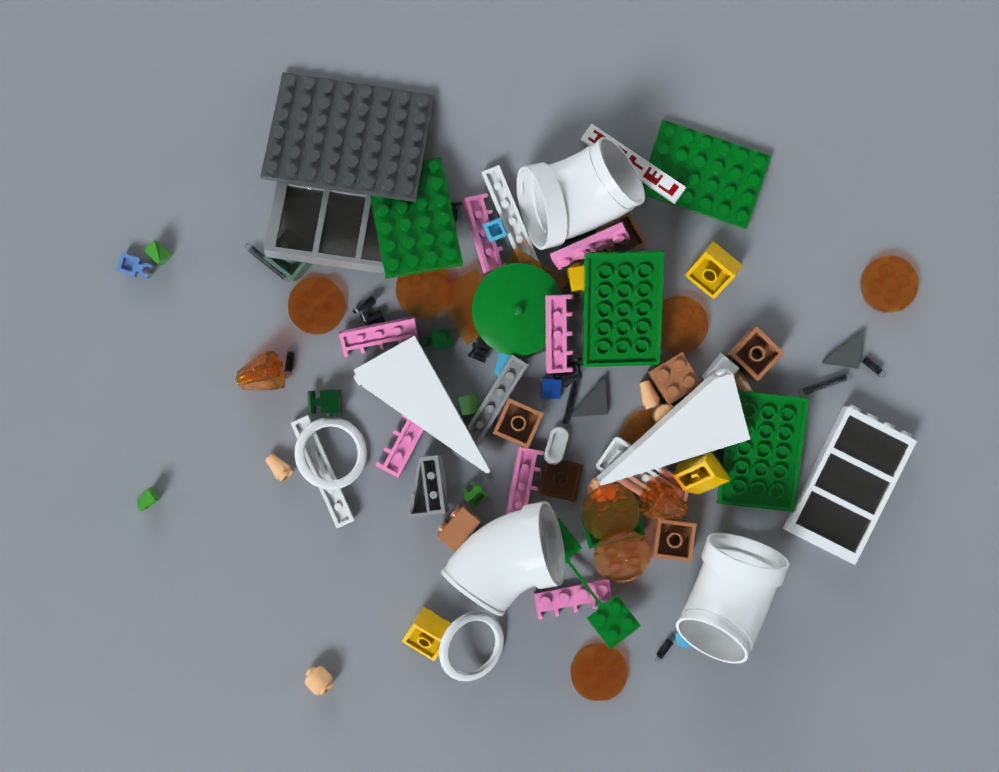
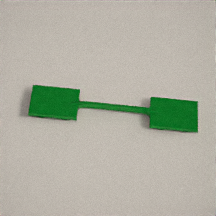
[557,518,641,650]

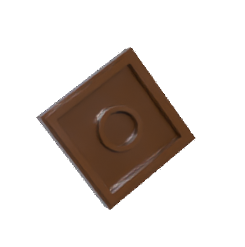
[538,460,583,502]

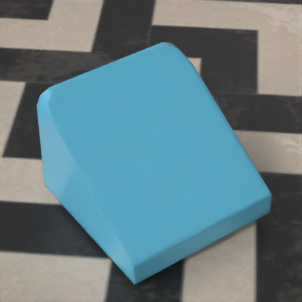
[483,217,508,243]

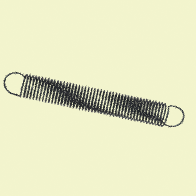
[246,244,289,282]
[798,372,852,396]
[562,381,578,429]

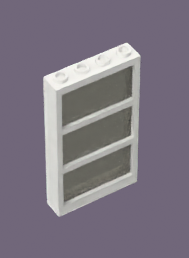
[782,405,917,565]

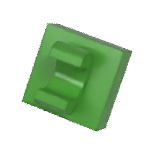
[463,482,489,508]

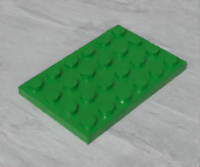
[642,120,771,229]
[370,157,463,279]
[582,250,664,367]
[716,390,809,512]

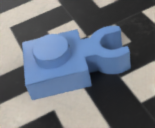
[116,252,154,278]

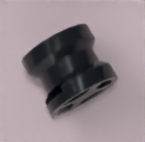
[468,342,491,363]

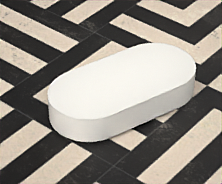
[544,427,569,465]

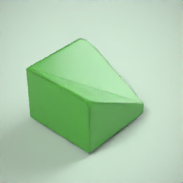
[144,240,172,265]
[137,487,160,511]

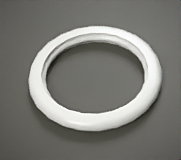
[295,417,367,490]
[439,611,504,681]

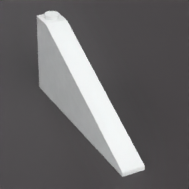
[353,336,491,473]
[597,369,750,486]

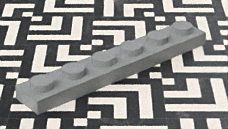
[452,355,529,462]

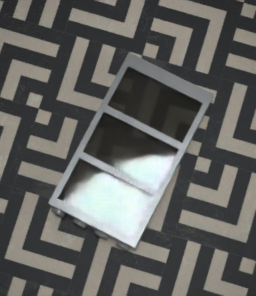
[264,182,404,277]

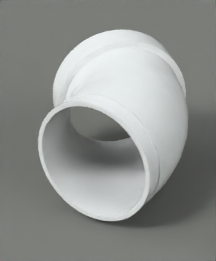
[517,137,645,250]
[441,501,565,616]
[676,532,789,664]

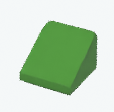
[458,393,480,416]

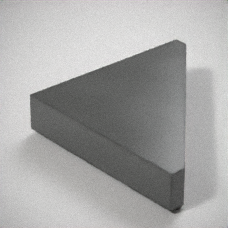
[822,333,864,369]
[572,379,608,417]

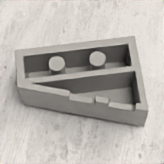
[408,454,450,518]

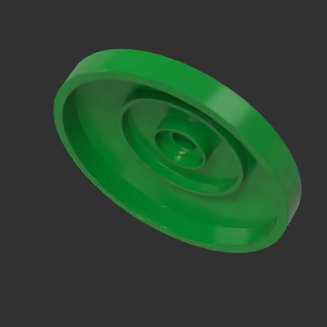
[472,263,562,356]

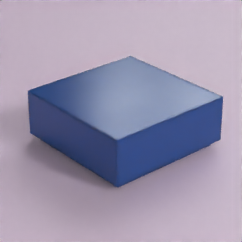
[541,379,562,399]

